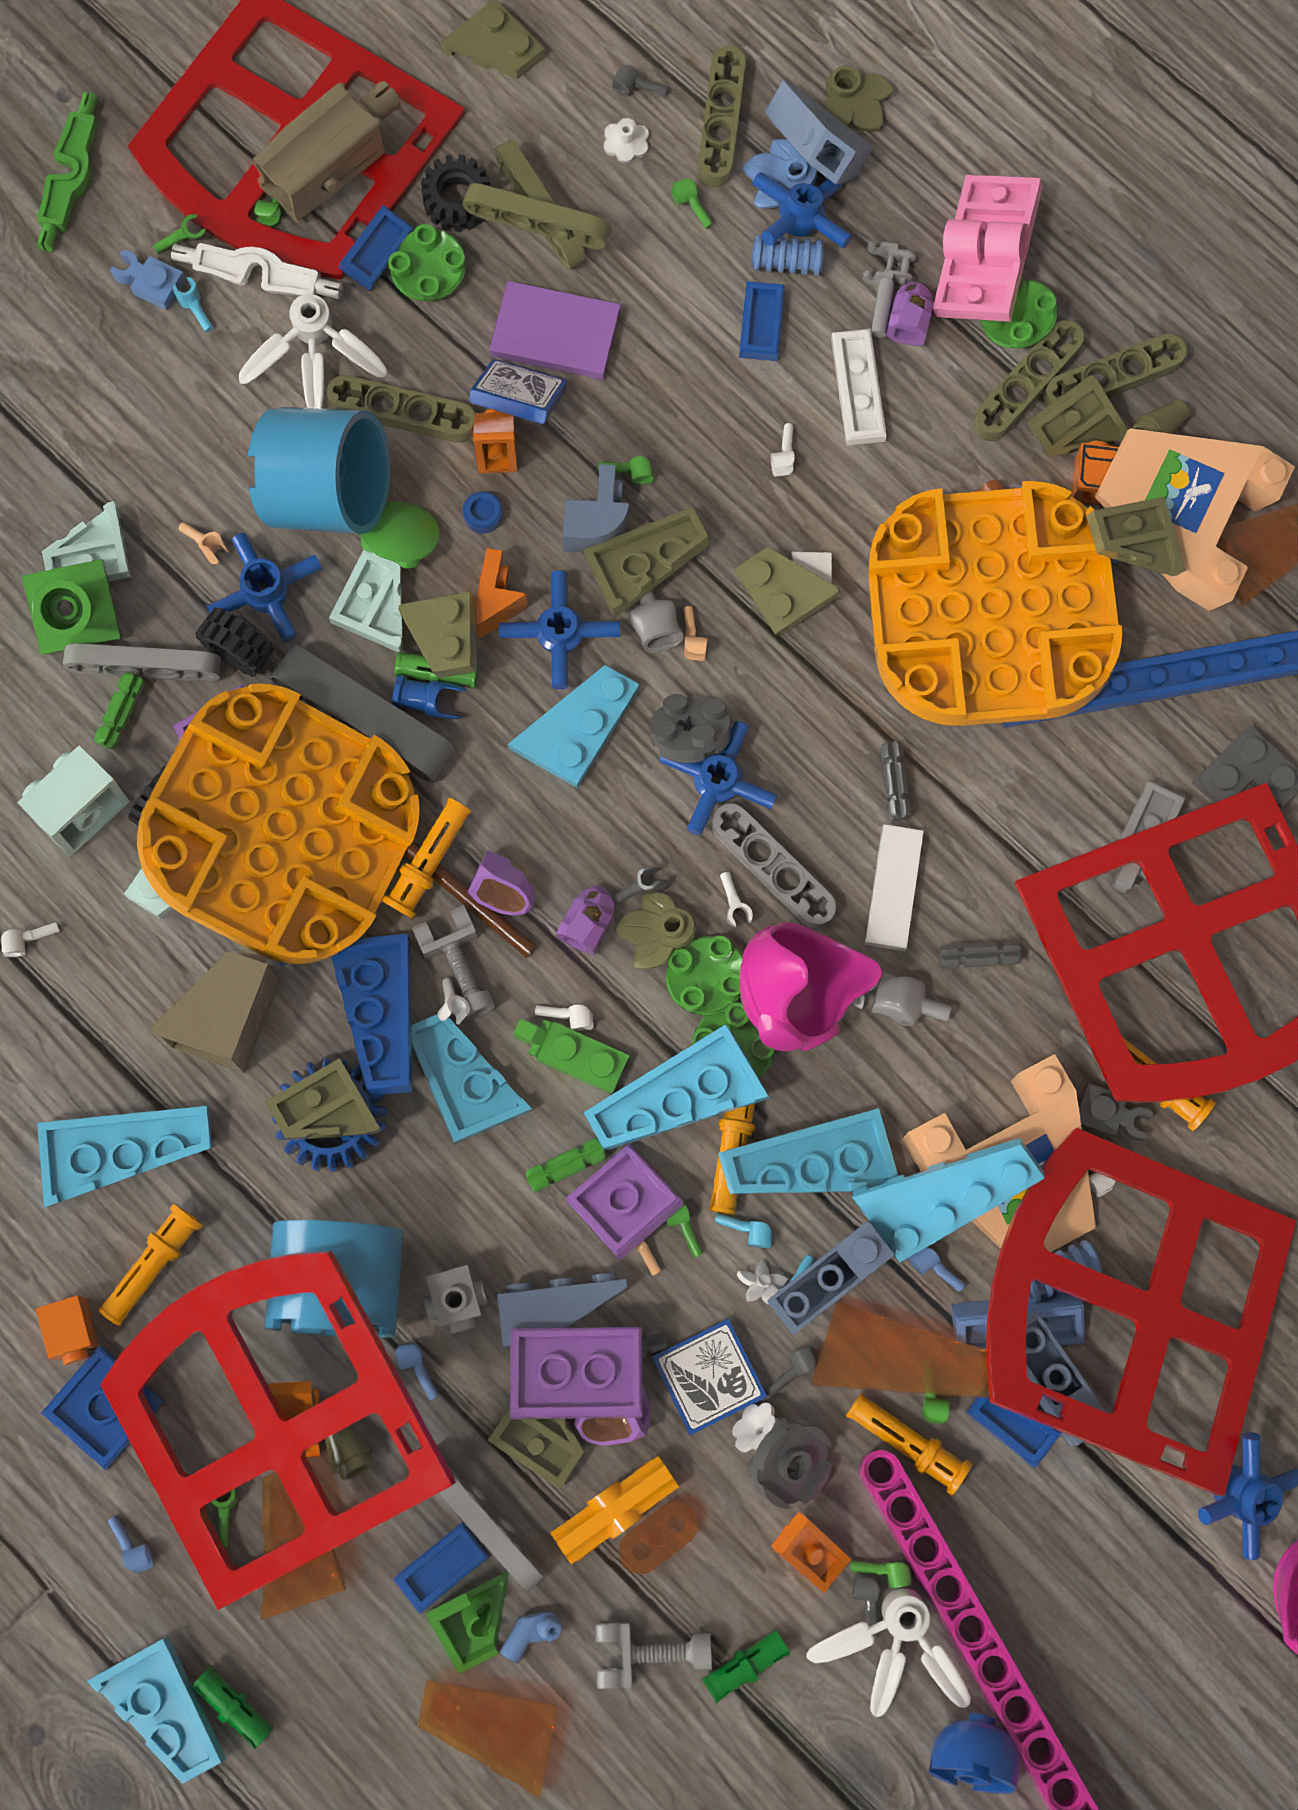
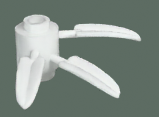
[239,294,387,408]
[807,1587,971,1717]

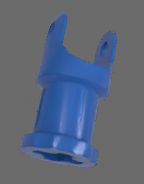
[392,674,467,720]

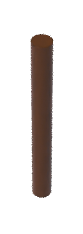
[404,842,537,958]

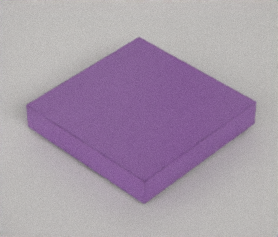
[565,1144,684,1261]

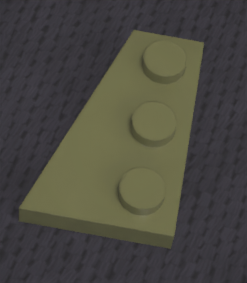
[583,506,709,619]

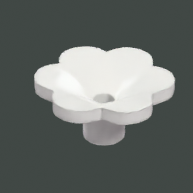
[604,118,649,164]
[732,1402,777,1452]

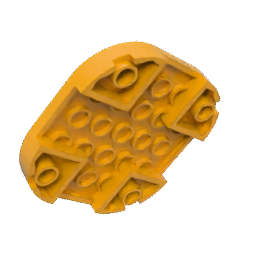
[868,481,1122,726]
[137,683,419,964]

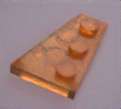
[1218,504,1298,606]

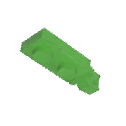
[513,1019,630,1095]

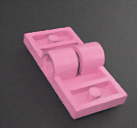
[933,175,1043,322]

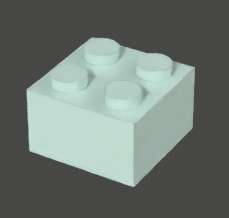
[17,745,130,857]

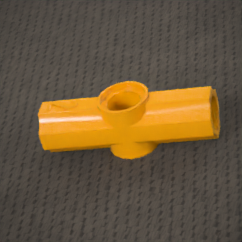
[551,1456,679,1564]

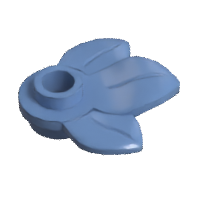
[743,139,817,208]

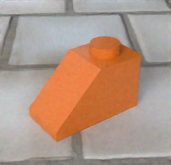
[473,409,517,474]

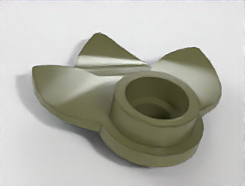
[823,66,893,131]
[615,892,696,970]

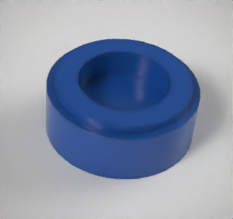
[463,491,503,534]

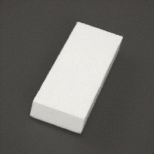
[831,329,887,446]
[864,824,924,952]

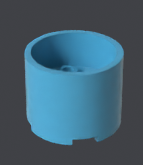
[248,407,390,534]
[264,1220,404,1338]

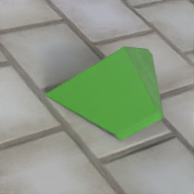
[426,1571,509,1674]

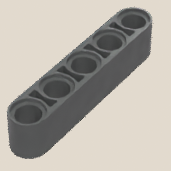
[270,644,456,783]

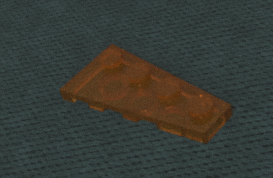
[811,1302,990,1399]

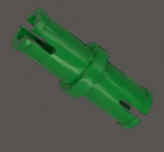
[701,1629,791,1703]
[191,1665,275,1750]

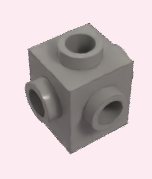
[423,1265,488,1335]

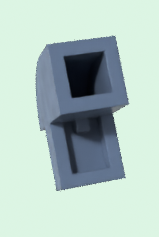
[562,464,629,553]

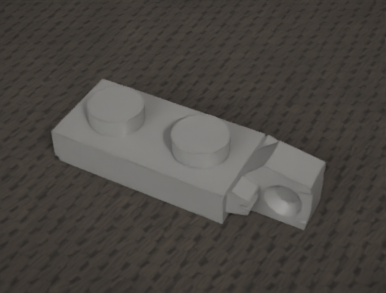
[1111,780,1186,894]

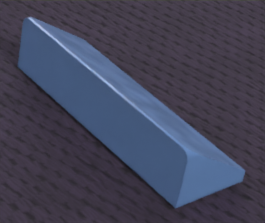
[951,1292,1085,1357]

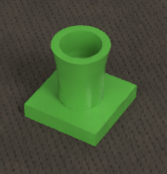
[22,559,122,655]

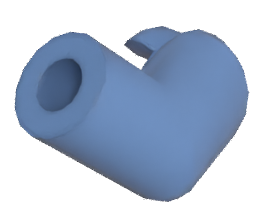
[499,1611,562,1664]

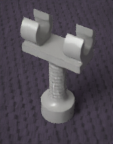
[412,904,495,1020]
[595,1622,712,1688]

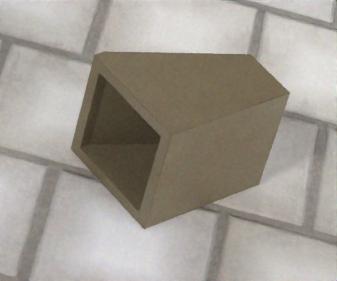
[151,949,280,1074]

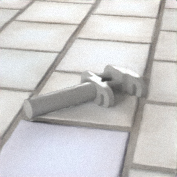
[862,241,916,338]

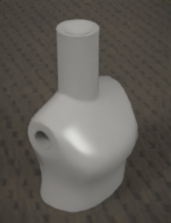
[630,590,683,653]
[871,972,952,1026]

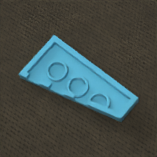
[37,1106,213,1208]
[852,1138,1045,1263]

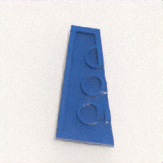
[331,933,412,1096]

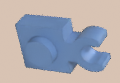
[110,250,185,311]

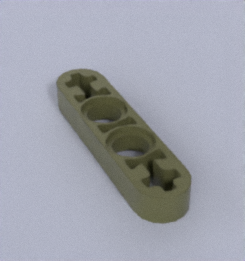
[698,46,746,188]
[494,139,586,269]
[462,183,612,249]
[973,320,1084,441]
[1043,333,1187,407]
[327,375,474,443]

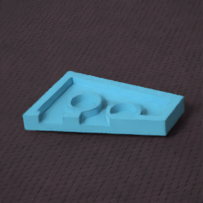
[508,665,639,788]
[412,1014,532,1144]
[87,1636,226,1784]

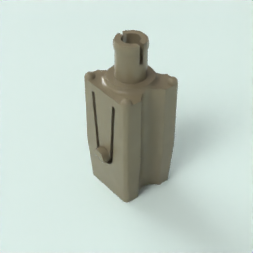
[253,81,401,222]

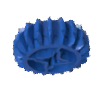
[272,1058,388,1173]

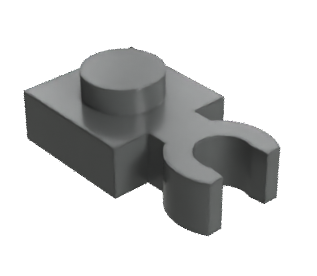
[1079,1083,1154,1141]

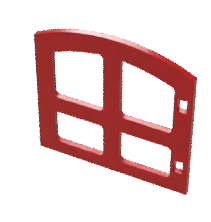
[127,0,465,280]
[1014,782,1298,1103]
[986,1128,1296,1497]
[100,1250,457,1610]

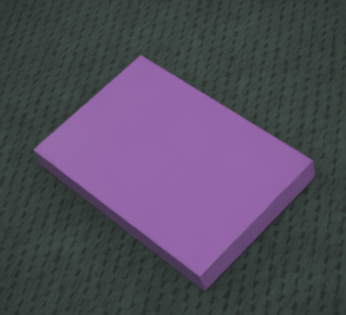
[489,281,620,380]
[510,1327,642,1419]

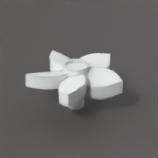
[737,1260,788,1304]

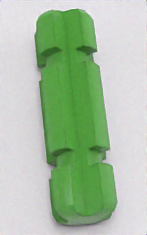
[94,673,145,749]
[526,1138,606,1192]

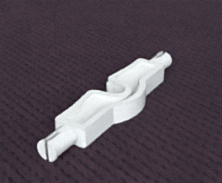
[171,243,343,300]

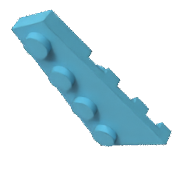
[583,1024,771,1150]
[718,1108,898,1194]

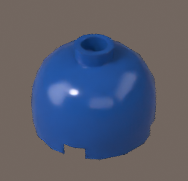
[929,1713,1020,1794]

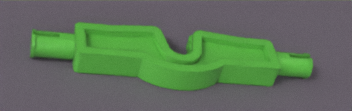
[36,92,99,252]

